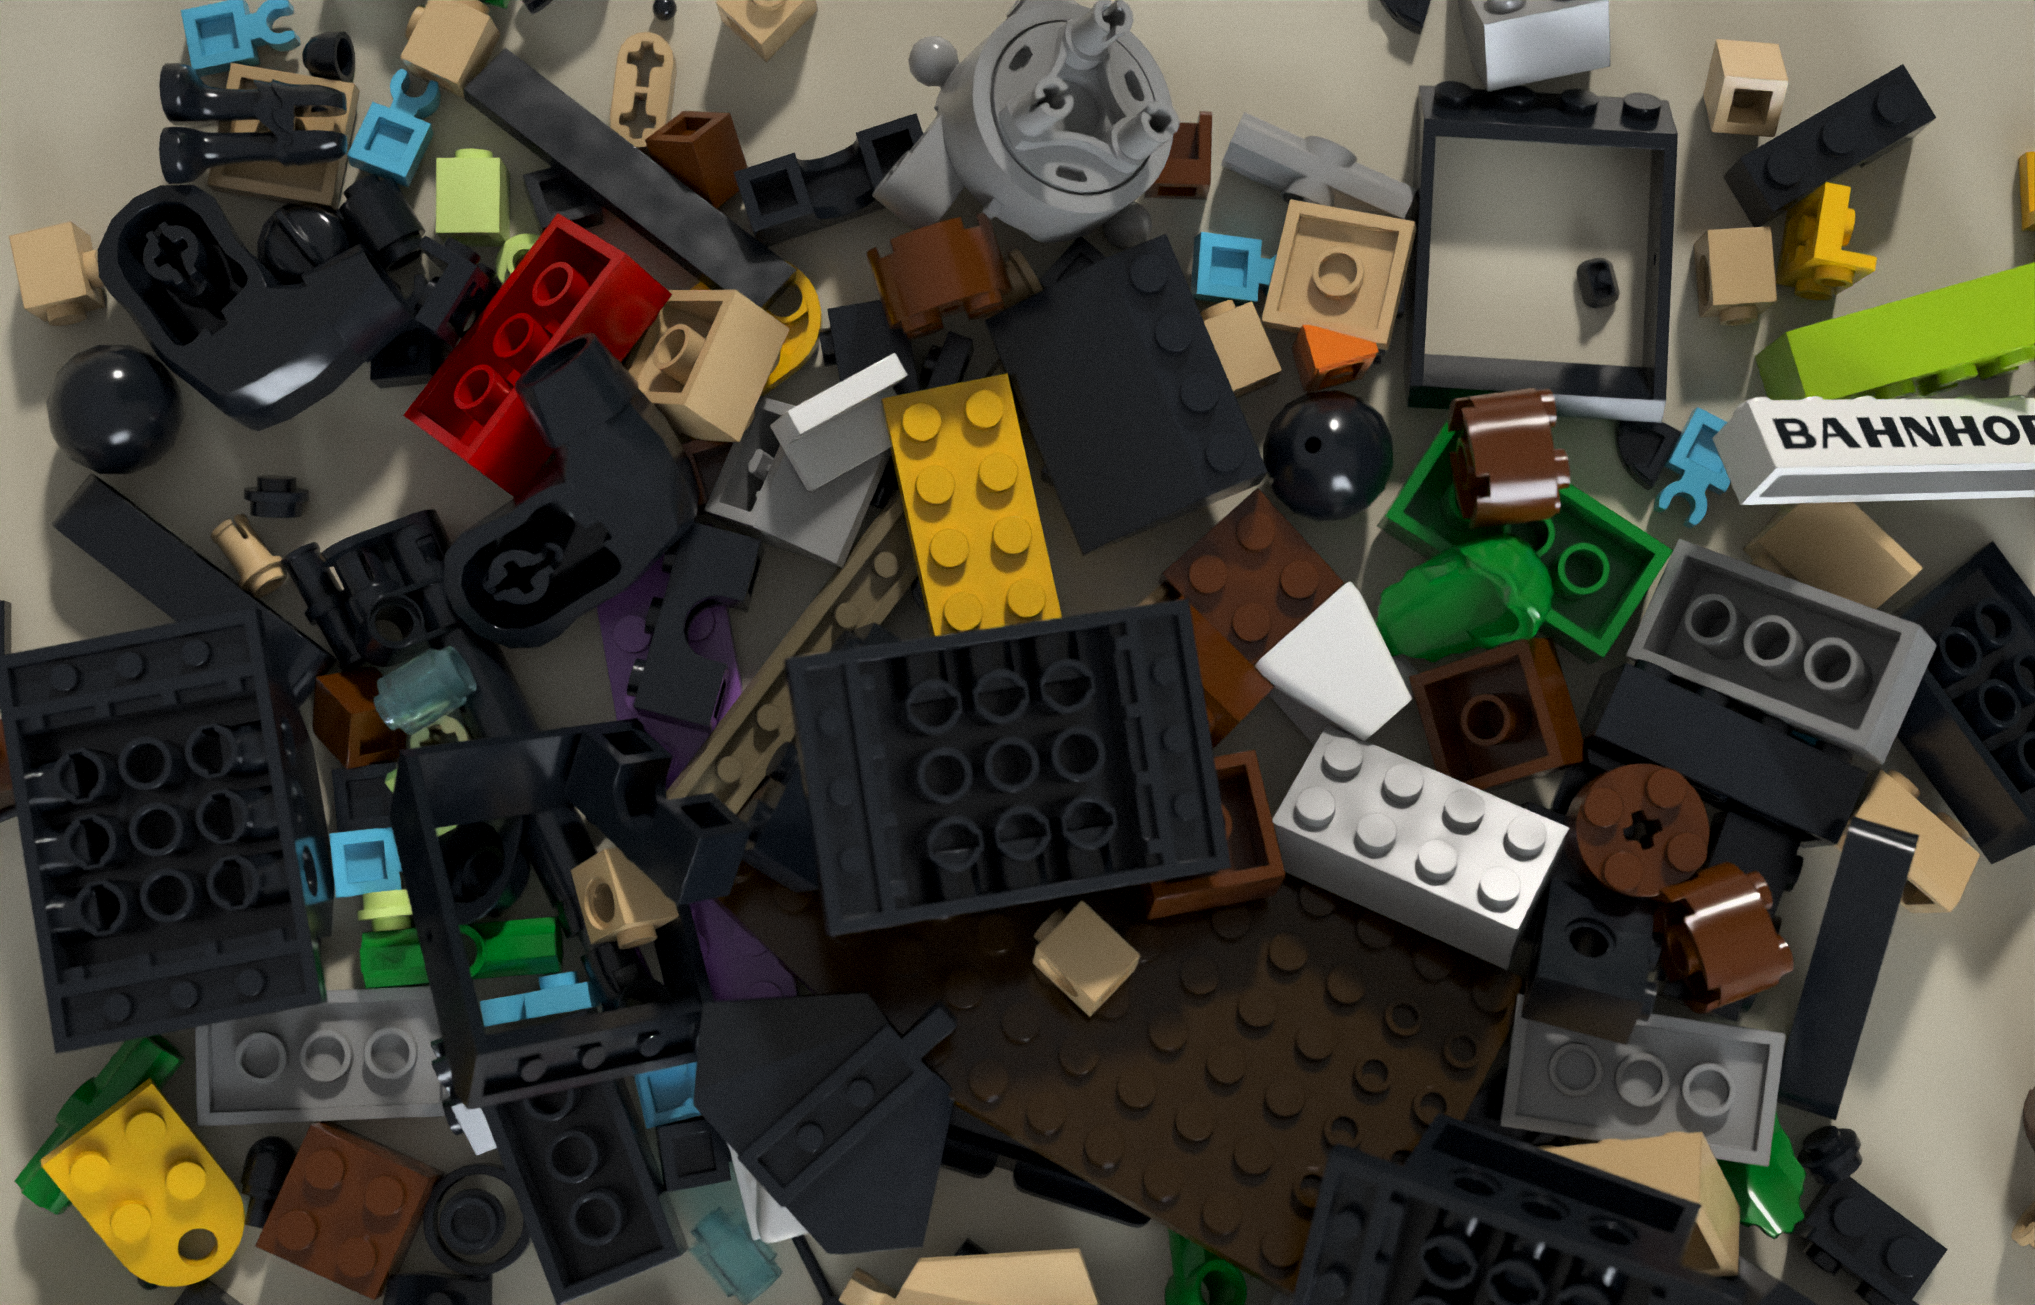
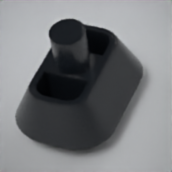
[1576,258,1620,308]

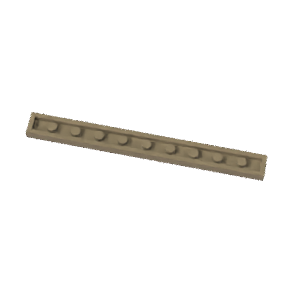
[666,358,1029,814]

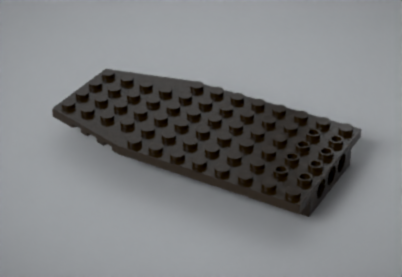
[712,775,1526,1299]

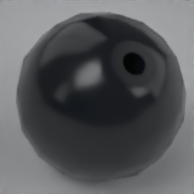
[46,345,184,474]
[1263,390,1394,521]

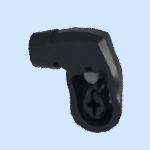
[98,185,416,431]
[444,333,700,649]

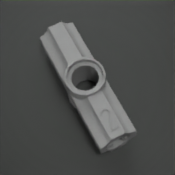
[1221,112,1417,219]

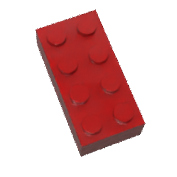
[403,213,672,498]

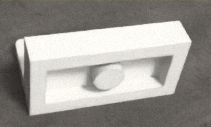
[770,353,908,491]

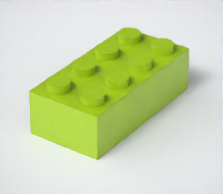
[1755,262,2035,400]

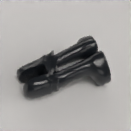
[159,63,348,184]

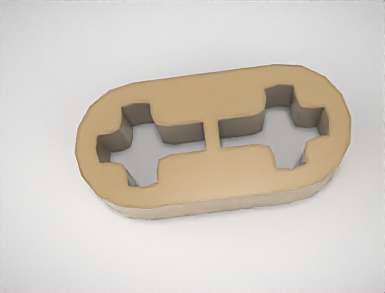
[610,32,677,155]

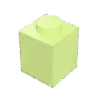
[436,148,510,247]

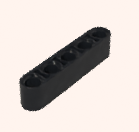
[51,473,337,708]
[1777,816,1919,1121]

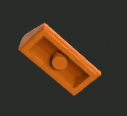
[1292,325,1378,393]

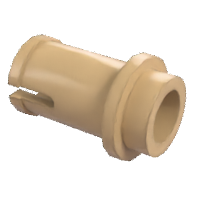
[210,514,287,598]

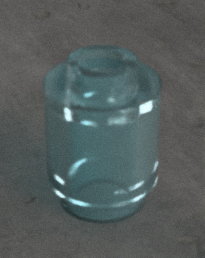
[374,646,477,735]
[688,1206,783,1305]

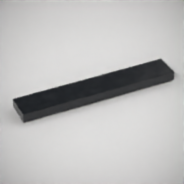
[463,48,796,311]

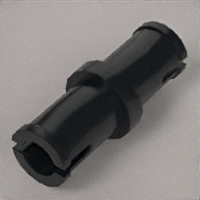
[281,542,367,672]

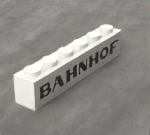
[1712,395,2035,505]

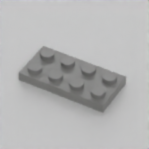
[195,986,450,1126]
[1500,994,1785,1167]

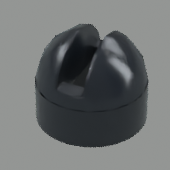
[302,31,355,82]

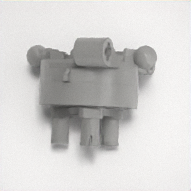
[872,0,1180,250]

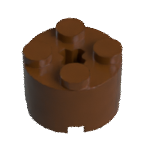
[866,213,1013,340]
[1448,388,1570,530]
[1563,764,1709,898]
[1647,862,1794,1014]

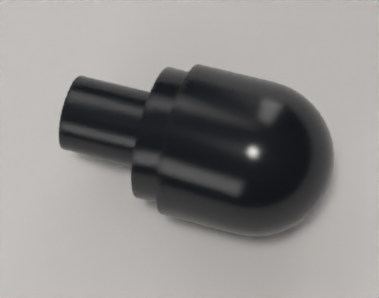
[240,1136,297,1228]

